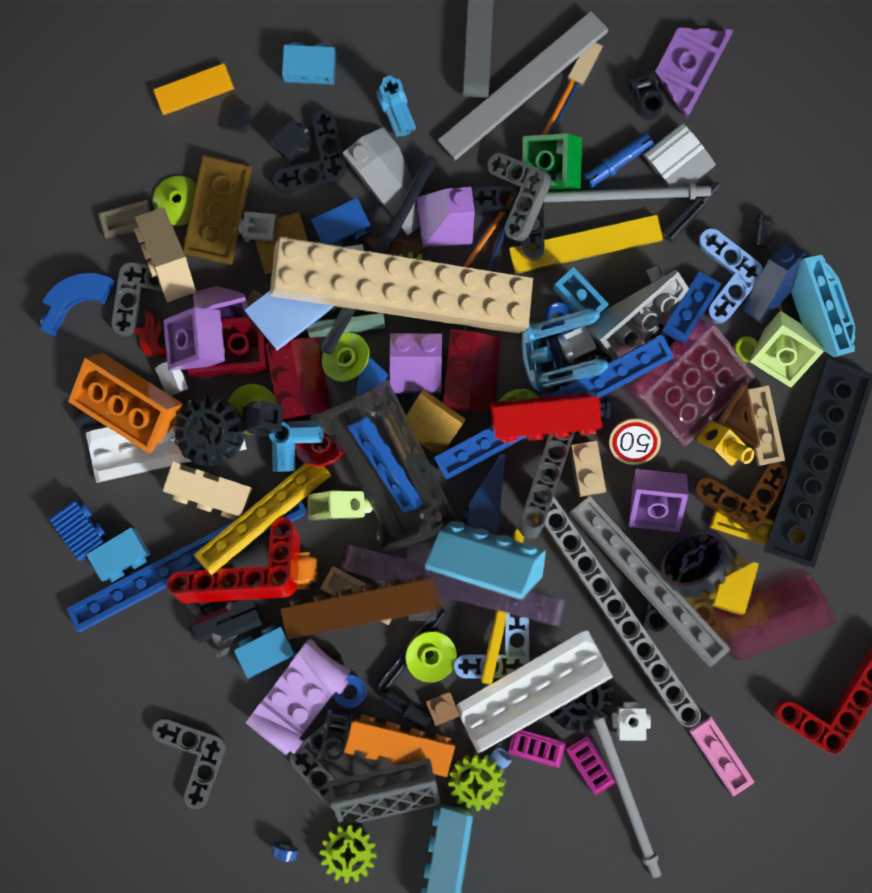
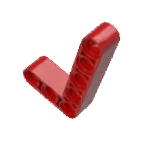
[167,518,301,603]
[773,647,872,754]

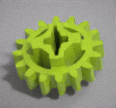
[449,753,506,811]
[320,824,377,883]

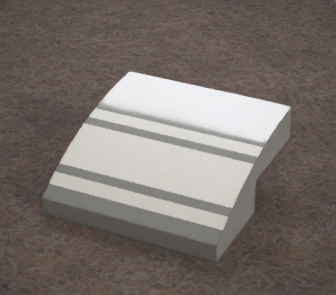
[643,123,716,187]

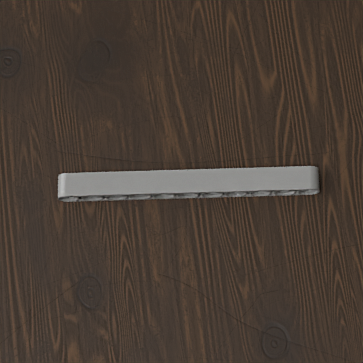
[544,497,701,727]

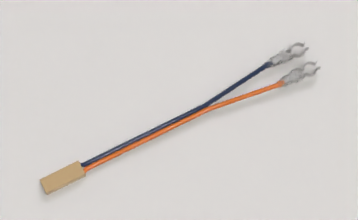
[458,43,603,326]

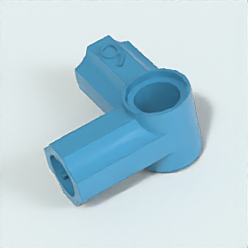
[376,75,416,137]
[269,420,324,472]

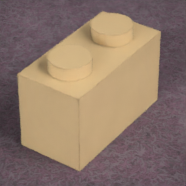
[569,441,606,497]

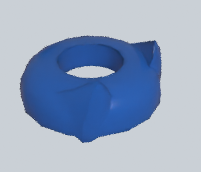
[543,302,573,335]
[333,675,366,709]

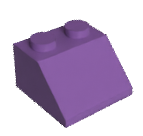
[164,308,225,371]
[390,333,442,394]
[628,469,688,532]

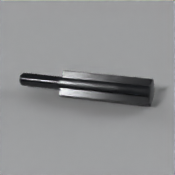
[661,182,720,243]

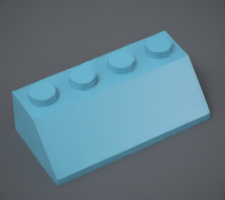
[425,521,546,599]
[421,804,473,893]

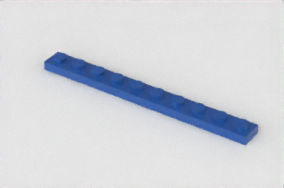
[434,335,674,480]
[66,500,308,633]

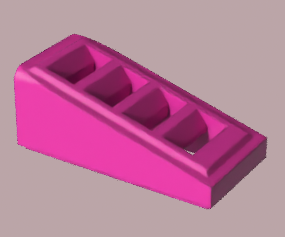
[508,729,566,768]
[566,735,616,795]

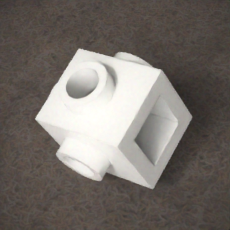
[612,702,650,740]

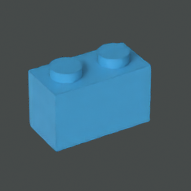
[282,42,336,84]
[553,267,609,314]
[86,528,151,583]
[234,624,296,678]

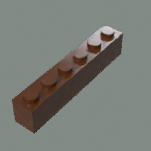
[281,573,441,639]

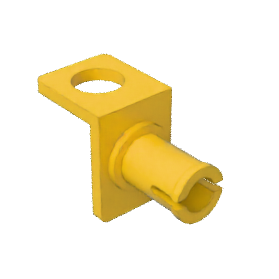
[697,421,754,466]

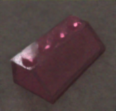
[715,575,836,661]

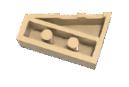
[134,207,196,302]
[163,462,253,520]

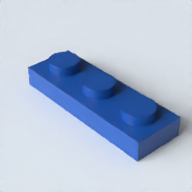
[662,271,721,344]

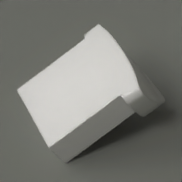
[556,326,597,364]
[155,362,188,396]

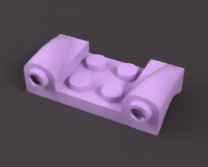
[246,639,351,755]

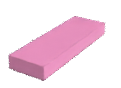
[689,716,754,797]

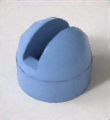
[489,747,512,769]

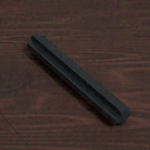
[376,607,447,692]

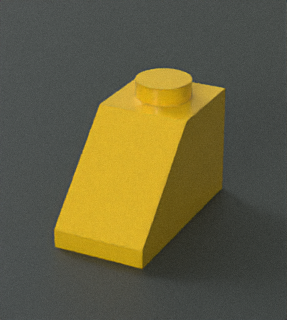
[709,562,759,615]

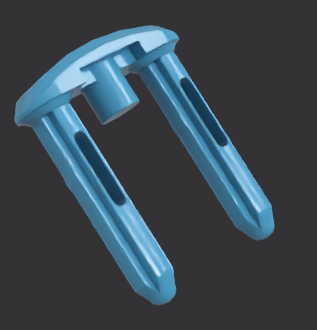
[522,308,608,393]

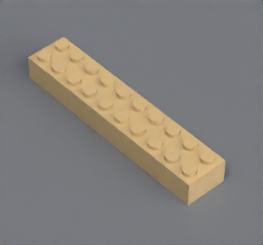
[270,238,533,334]

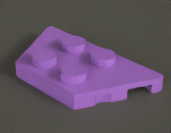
[655,28,733,117]

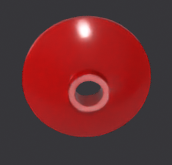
[296,424,347,467]

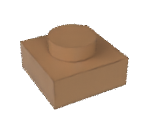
[426,691,459,726]

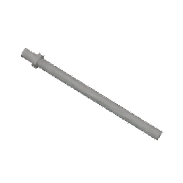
[544,184,711,202]
[593,716,661,878]

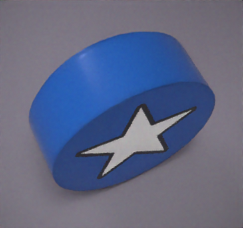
[271,842,298,861]

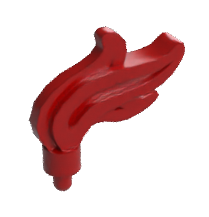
[133,311,167,357]

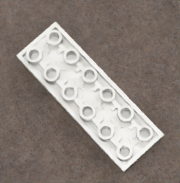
[86,400,247,483]
[456,631,613,753]

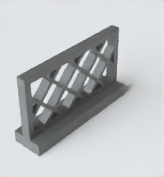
[327,758,441,827]

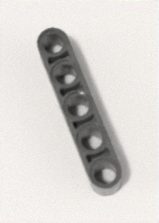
[463,0,494,98]
[518,431,575,539]

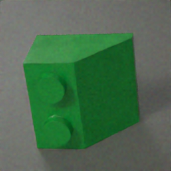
[522,134,582,189]

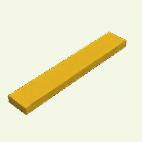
[509,215,663,274]
[194,464,331,575]
[481,529,524,685]

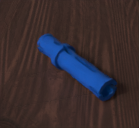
[583,132,653,188]

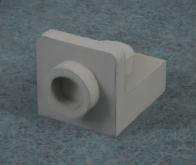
[239,212,276,242]

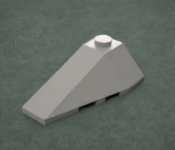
[343,128,419,236]
[586,270,689,360]

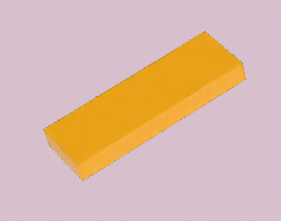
[154,64,234,115]

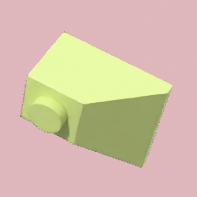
[750,311,824,387]

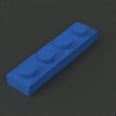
[348,417,423,512]

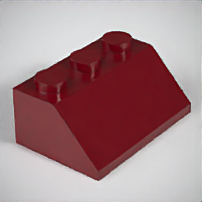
[188,317,269,379]
[443,330,501,414]
[265,338,332,421]

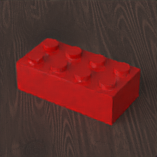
[490,392,602,443]

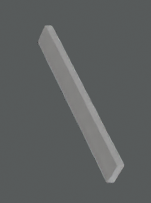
[438,12,608,160]
[569,496,731,668]

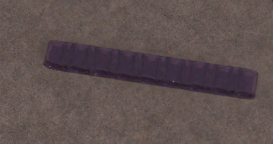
[340,545,566,626]

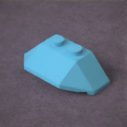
[791,255,855,357]

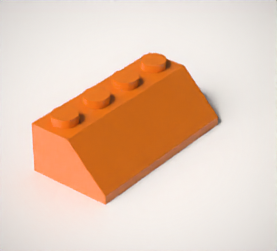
[68,353,183,453]

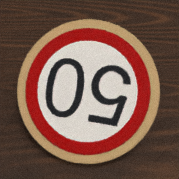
[609,418,661,465]

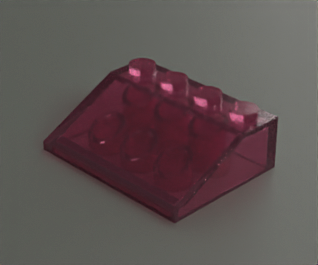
[628,318,756,448]

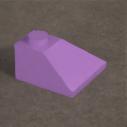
[416,187,475,248]
[193,286,249,319]

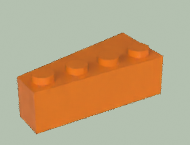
[345,714,455,777]

